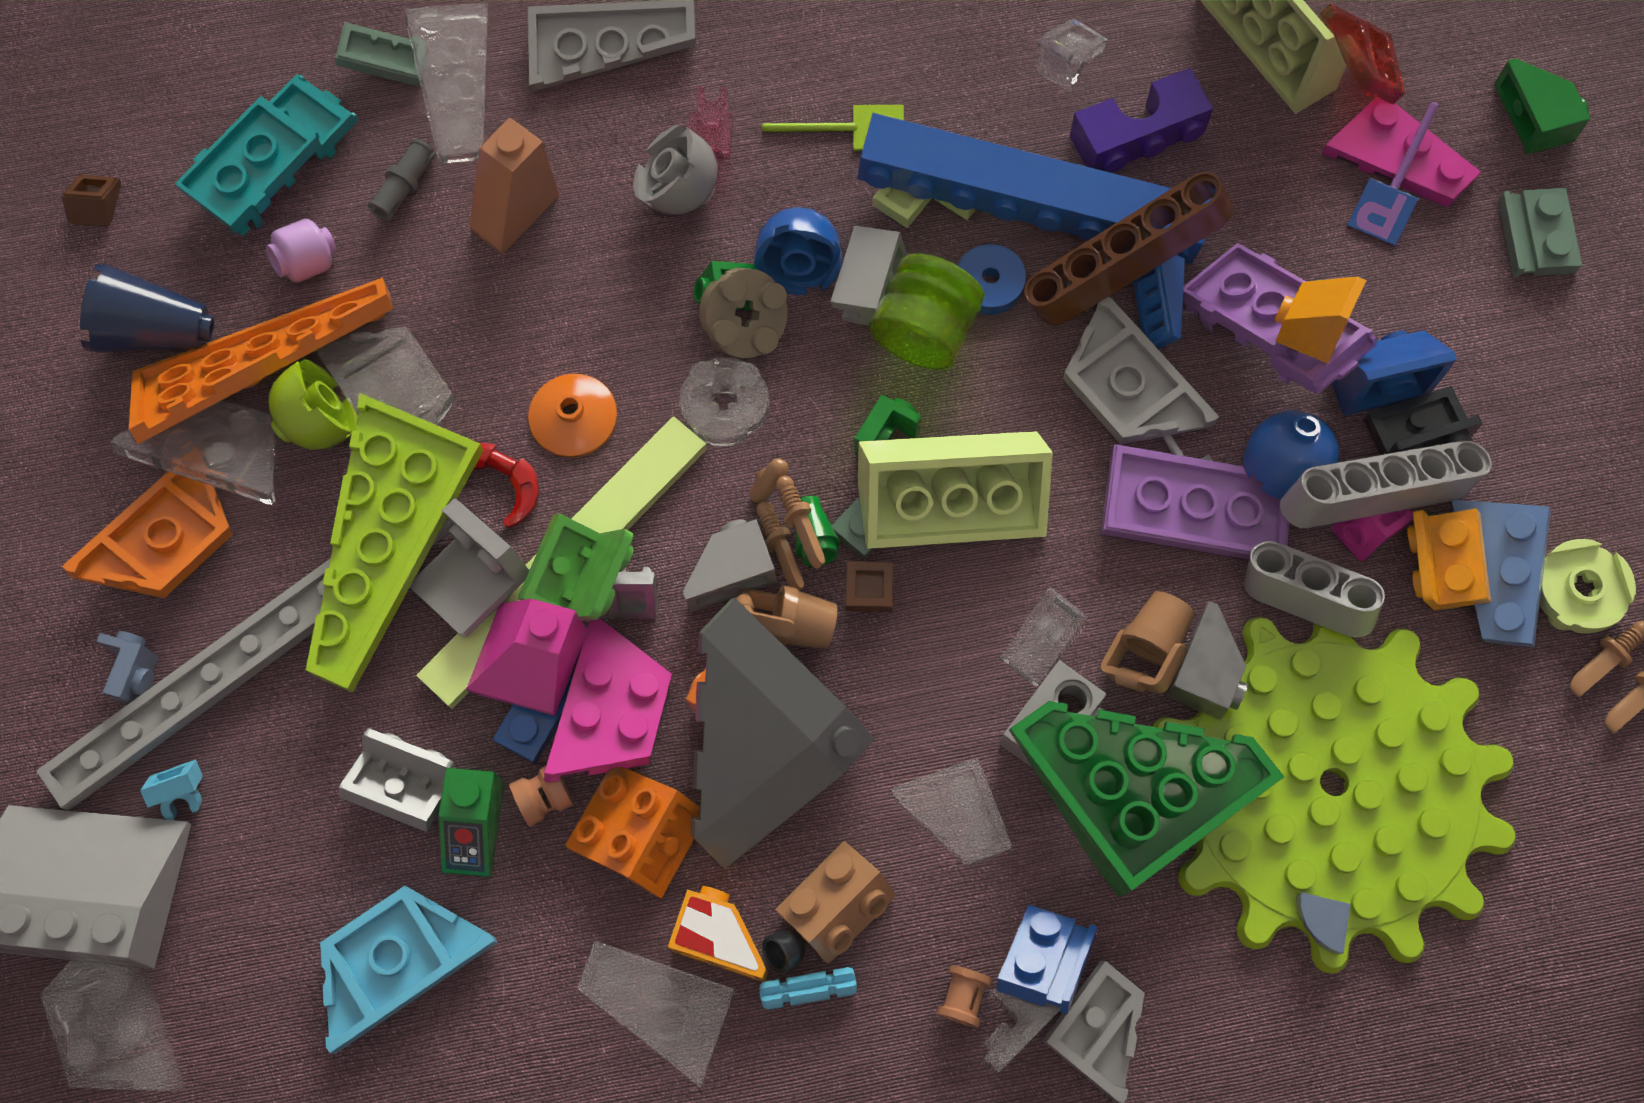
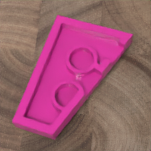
[1321,92,1481,207]

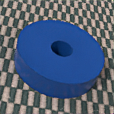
[955,244,1026,315]

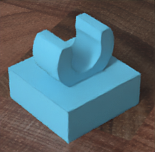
[140,759,203,820]

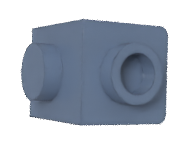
[96,631,159,705]

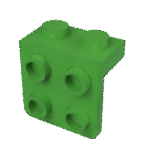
[517,513,633,621]

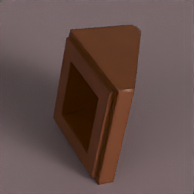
[61,175,121,227]

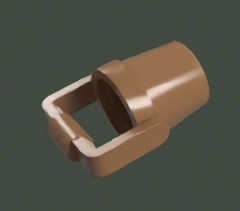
[736,585,837,649]
[1101,591,1195,693]

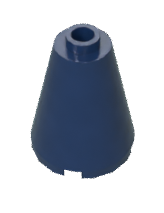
[80,263,215,352]

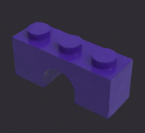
[1069,68,1214,173]

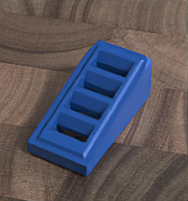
[1133,255,1185,349]

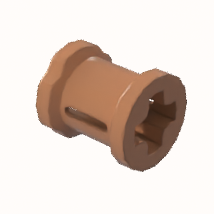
[936,965,993,1028]

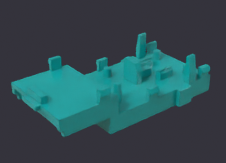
[175,74,359,236]

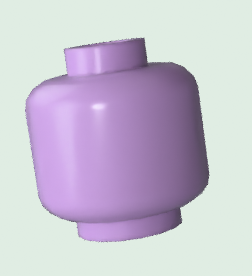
[266,219,336,283]

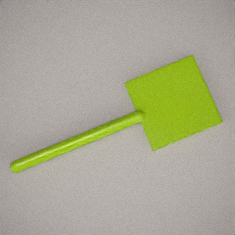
[761,105,904,151]

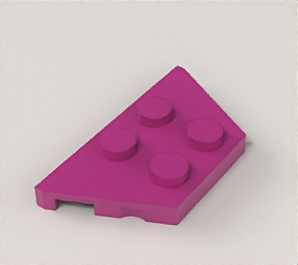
[544,618,672,783]

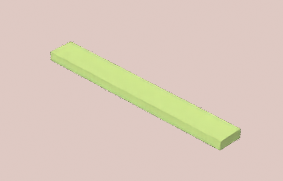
[416,416,707,709]

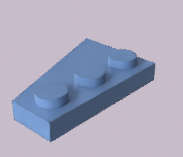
[1452,500,1551,648]

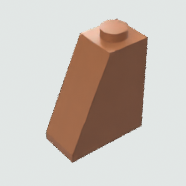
[470,117,560,255]

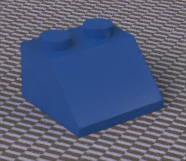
[1332,330,1457,416]

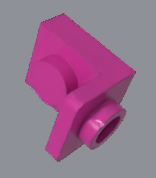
[1331,509,1414,561]

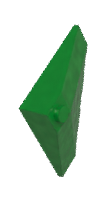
[1009,701,1284,898]

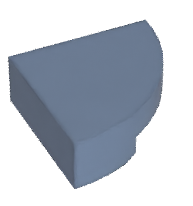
[1296,892,1350,955]

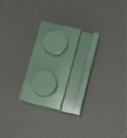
[1498,188,1582,277]

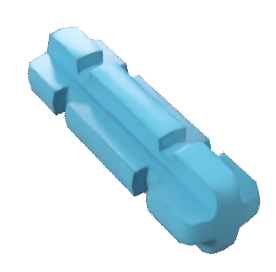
[759,967,857,1010]

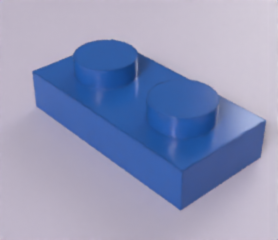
[492,675,573,765]

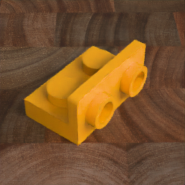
[1408,508,1491,610]

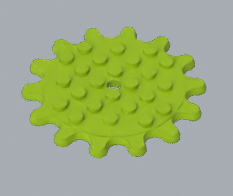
[1152,617,1516,974]

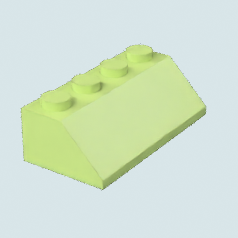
[858,431,1053,549]

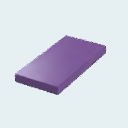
[1101,444,1289,560]

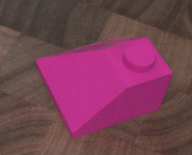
[466,599,588,716]

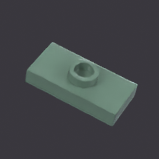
[335,22,428,87]

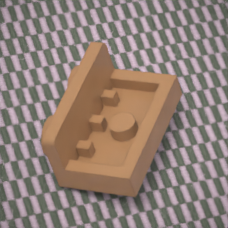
[775,841,896,964]

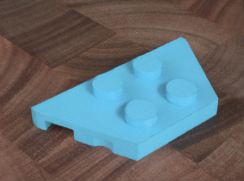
[320,886,498,1054]

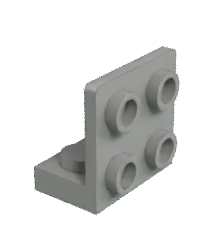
[410,498,529,638]

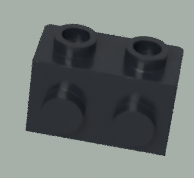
[1364,386,1483,455]

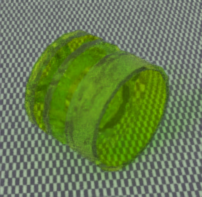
[869,253,985,370]

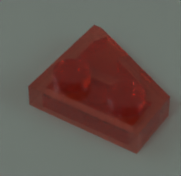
[1319,3,1405,104]

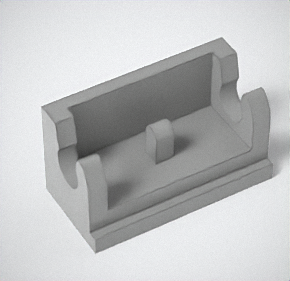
[830,226,907,330]

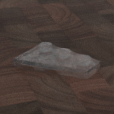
[577,941,736,1088]

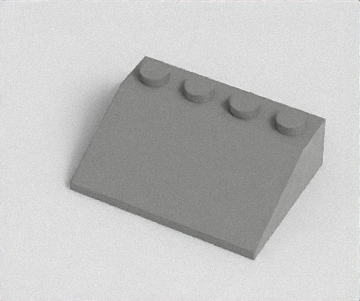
[0,805,191,969]

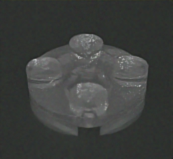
[679,357,769,446]

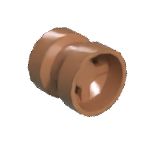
[509,766,574,827]

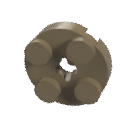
[699,268,788,358]

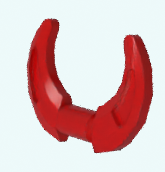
[473,442,539,528]

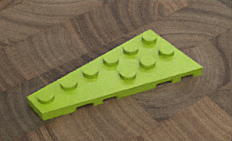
[306,393,484,693]

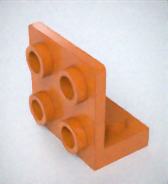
[566,767,700,899]

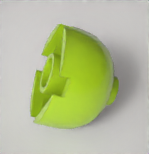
[269,359,358,450]

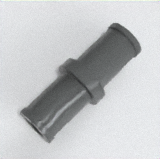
[367,138,436,222]

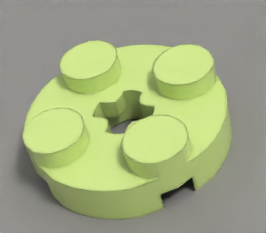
[1540,539,1636,634]

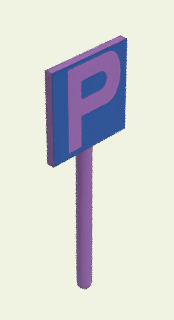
[1347,102,1438,246]

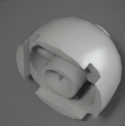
[633,125,718,215]

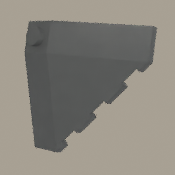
[691,598,875,869]

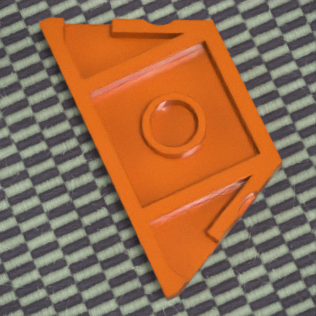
[61,447,233,598]

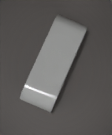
[1244,541,1385,638]

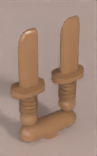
[749,458,825,591]
[1570,616,1644,734]

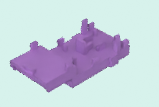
[1183,243,1377,395]

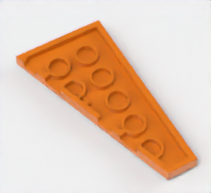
[129,278,393,445]

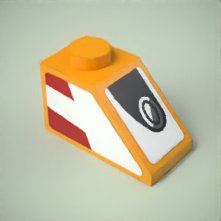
[668,886,768,982]

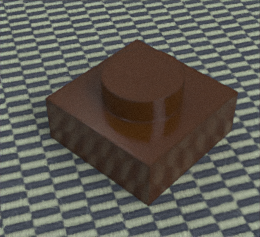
[846,561,893,612]

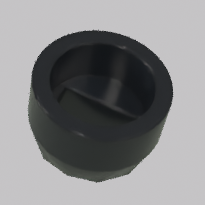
[762,929,806,974]

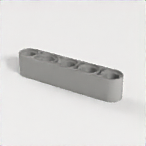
[1280,441,1492,528]

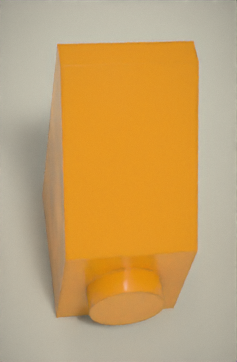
[1274,277,1367,364]

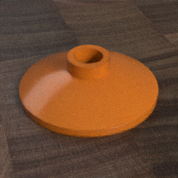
[528,374,617,458]

